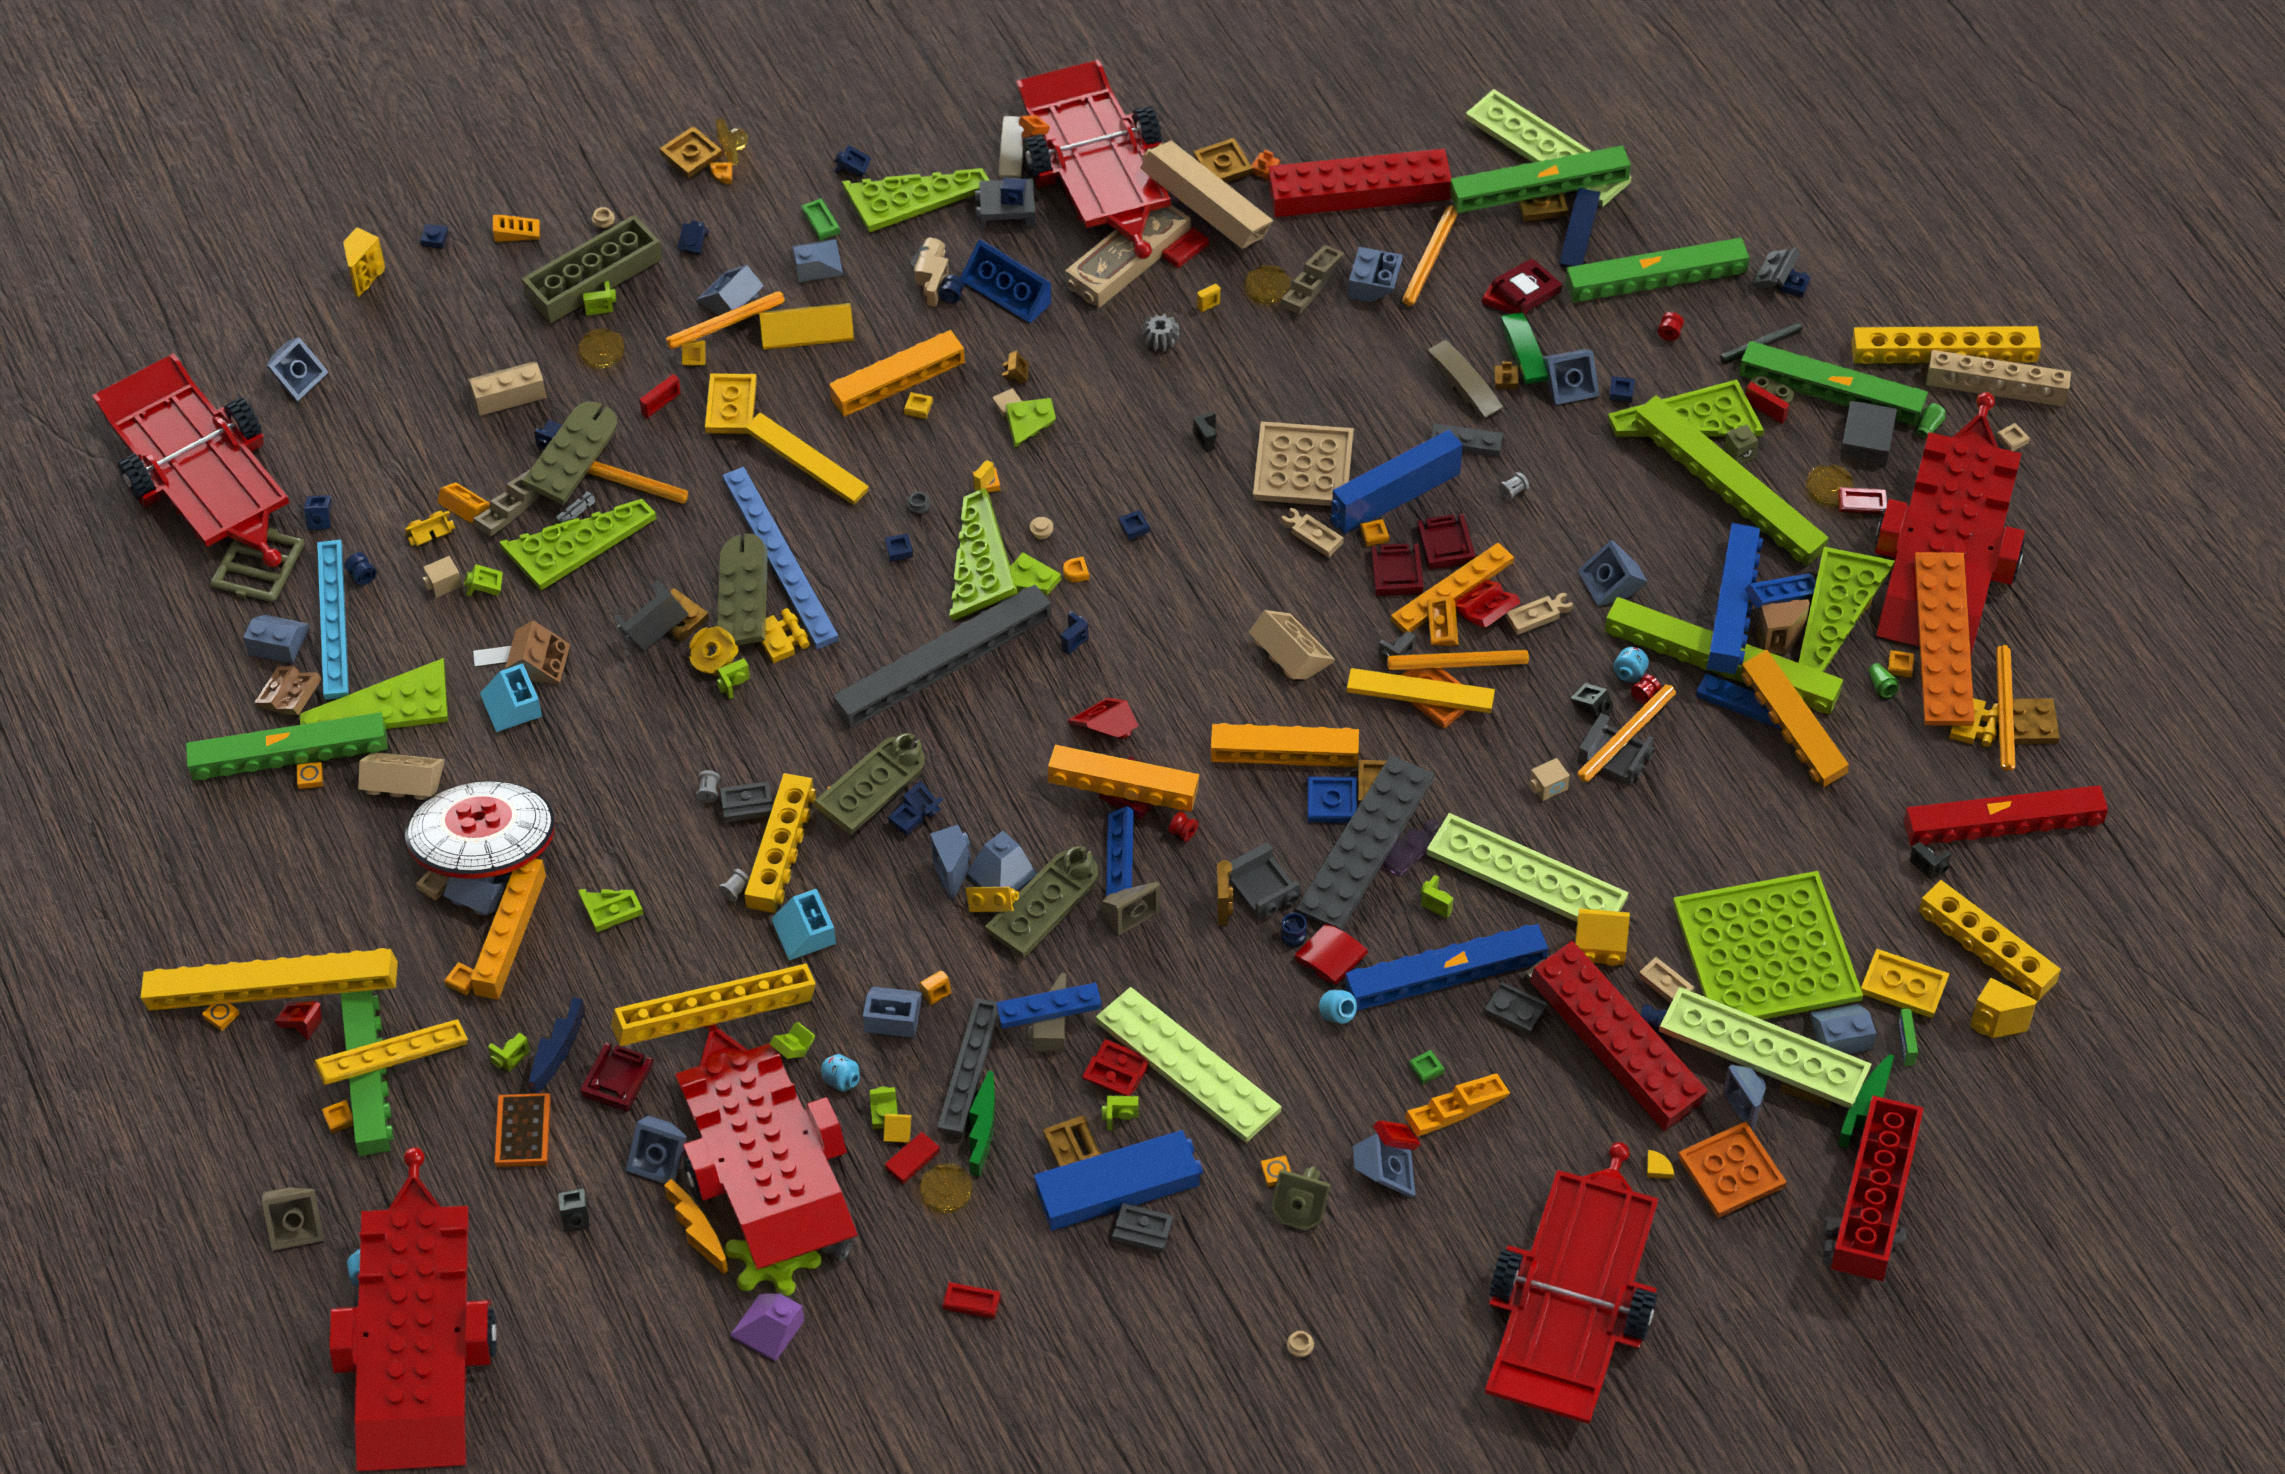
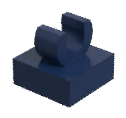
[1781,268,1811,298]

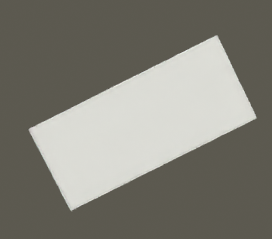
[473,646,511,666]

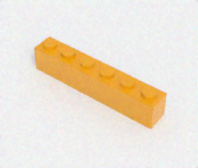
[829,330,965,417]
[1741,649,1849,788]
[1211,723,1359,767]
[1047,745,1199,812]
[471,858,546,1000]

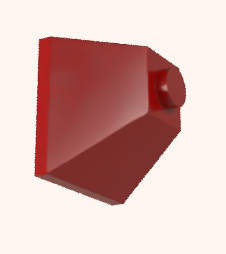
[1068,697,1138,739]

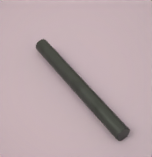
[1720,322,1802,363]

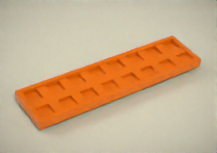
[1915,552,1975,726]

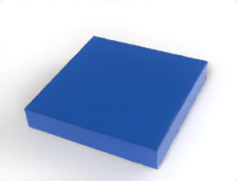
[1308,777,1357,823]

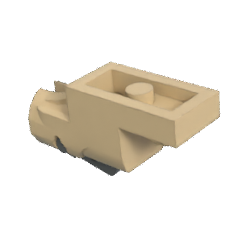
[910,238,949,307]

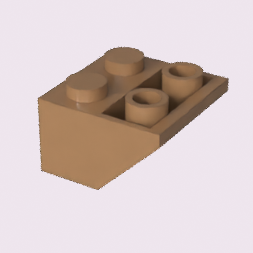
[1756,599,1810,655]
[505,620,570,684]

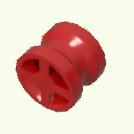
[1657,312,1684,341]
[1631,674,1662,705]
[1168,811,1199,842]

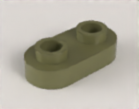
[1750,376,1794,406]

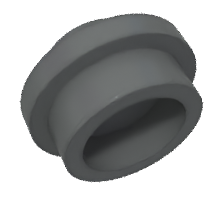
[907,492,931,514]

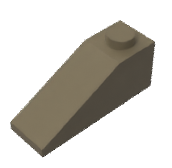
[1028,973,1067,1052]

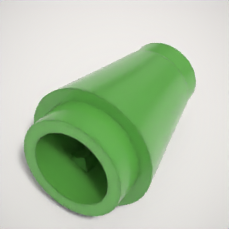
[1916,403,1946,439]
[1868,663,1899,698]

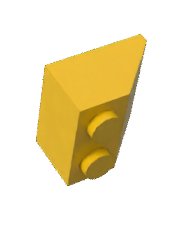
[1575,908,1630,966]
[1970,978,2037,1038]

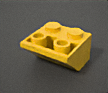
[343,227,385,297]

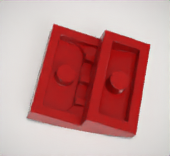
[1455,580,1521,628]
[1294,924,1368,985]
[1082,1039,1149,1096]

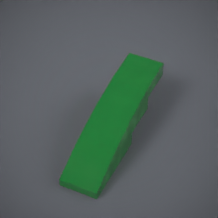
[1500,313,1548,384]
[1838,1054,1894,1148]
[969,1071,996,1177]

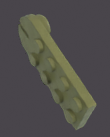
[523,402,617,505]
[718,534,767,646]
[813,733,925,835]
[985,846,1098,959]

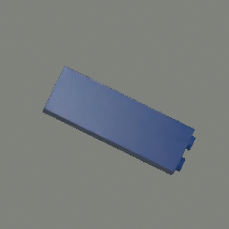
[1330,430,1463,535]
[1034,1130,1203,1231]

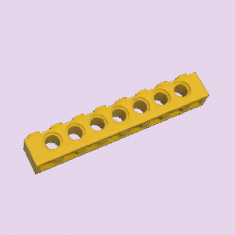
[1851,326,2041,364]
[611,963,816,1046]

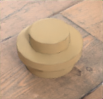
[592,207,615,228]
[1030,517,1053,539]
[1287,1331,1314,1357]

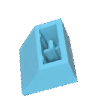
[480,663,542,732]
[771,889,836,960]

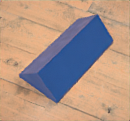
[960,239,1051,323]

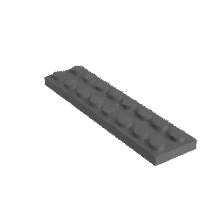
[1296,755,1435,930]

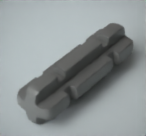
[555,491,595,524]

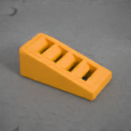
[493,215,540,242]

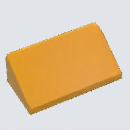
[437,482,490,523]
[1427,596,1459,646]

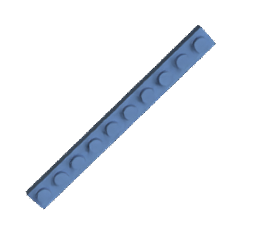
[722,467,839,649]

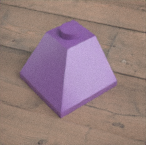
[730,1294,805,1362]

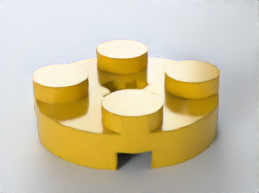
[689,626,738,676]

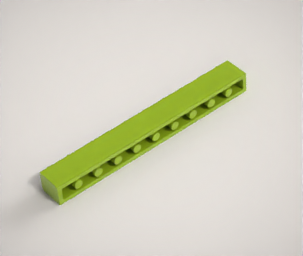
[1635,395,1829,567]
[1605,597,1843,715]

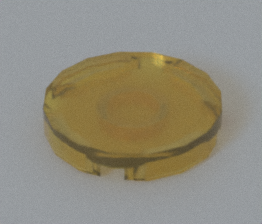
[1246,265,1291,304]
[579,328,625,368]
[1806,464,1854,506]
[920,1163,972,1213]

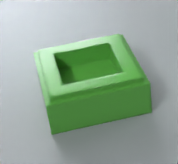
[1409,1050,1445,1084]

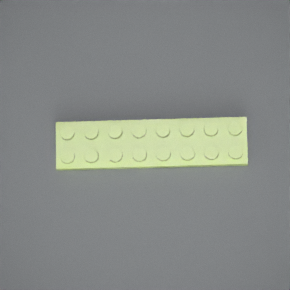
[1465,89,1631,207]
[1426,813,1628,922]
[1095,987,1281,1143]
[1659,987,1871,1109]

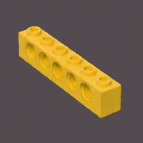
[745,773,817,913]
[1918,880,2061,1001]

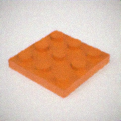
[1678,1121,1787,1218]

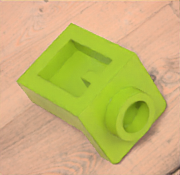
[583,281,617,316]
[464,564,503,596]
[716,658,750,699]
[1420,875,1453,919]
[770,1022,815,1059]
[488,1033,530,1072]
[869,1087,898,1129]
[1102,1096,1139,1130]

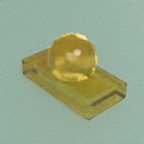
[715,118,748,165]

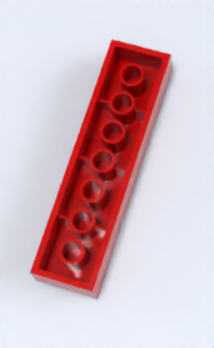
[1268,148,1452,217]
[1530,940,1708,1131]
[1831,1095,1924,1282]

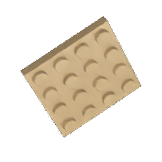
[1253,422,1354,506]

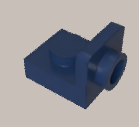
[834,145,871,178]
[1000,178,1026,205]
[534,420,562,450]
[304,495,332,530]
[1061,612,1089,655]

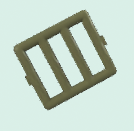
[210,528,305,602]

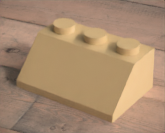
[467,362,547,416]
[1249,610,1335,680]
[358,753,444,800]

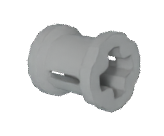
[1498,472,1529,501]
[696,770,720,803]
[719,869,750,902]

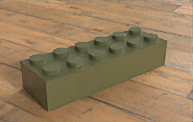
[522,215,663,324]

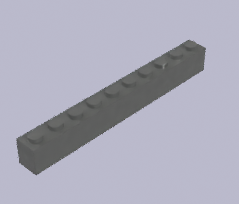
[833,584,1052,729]

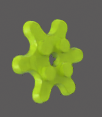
[724,1239,821,1296]

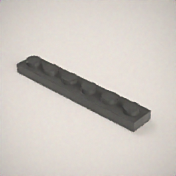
[937,998,998,1137]

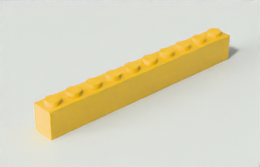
[141,948,398,1011]

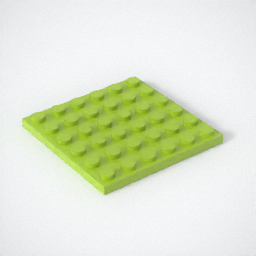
[1673,871,1863,1020]

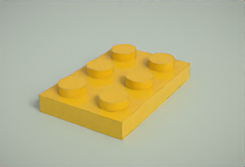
[705,374,757,434]
[1861,948,1949,1019]

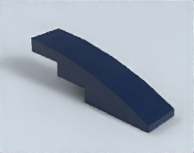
[1560,188,1601,267]
[529,997,585,1094]

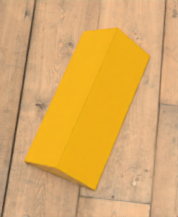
[759,303,854,350]

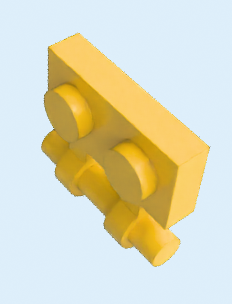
[760,608,810,664]
[1949,698,1999,747]

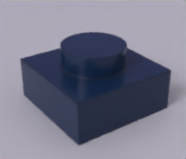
[420,224,448,249]
[1609,376,1635,402]
[1118,510,1150,540]
[885,533,913,562]
[888,802,923,836]

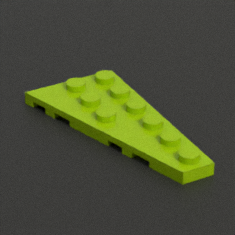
[842,168,990,232]
[1607,380,1764,437]
[949,488,1018,621]
[499,499,657,591]
[1799,547,1895,672]
[300,658,448,729]

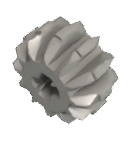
[1141,314,1179,352]

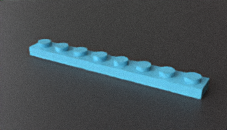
[317,540,349,700]

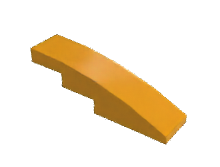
[1404,1073,1510,1137]
[664,1178,728,1274]

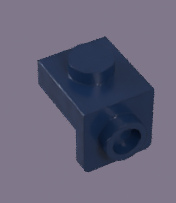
[677,220,709,254]
[901,781,943,818]

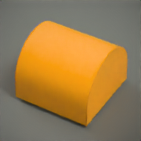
[918,970,951,1005]

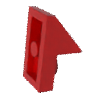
[274,1001,322,1040]

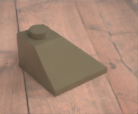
[1101,882,1160,936]
[262,1188,325,1251]

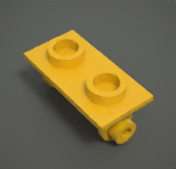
[405,511,455,547]
[965,887,1019,912]

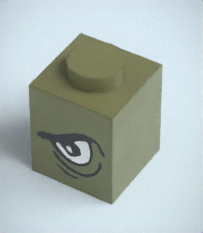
[1724,424,1759,464]

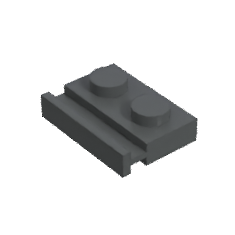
[1753,248,1800,289]
[720,781,773,823]
[1484,982,1547,1036]
[1112,1203,1173,1253]

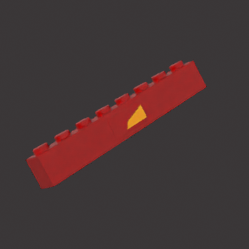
[1904,785,2108,845]

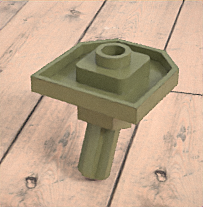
[1271,1166,1331,1231]

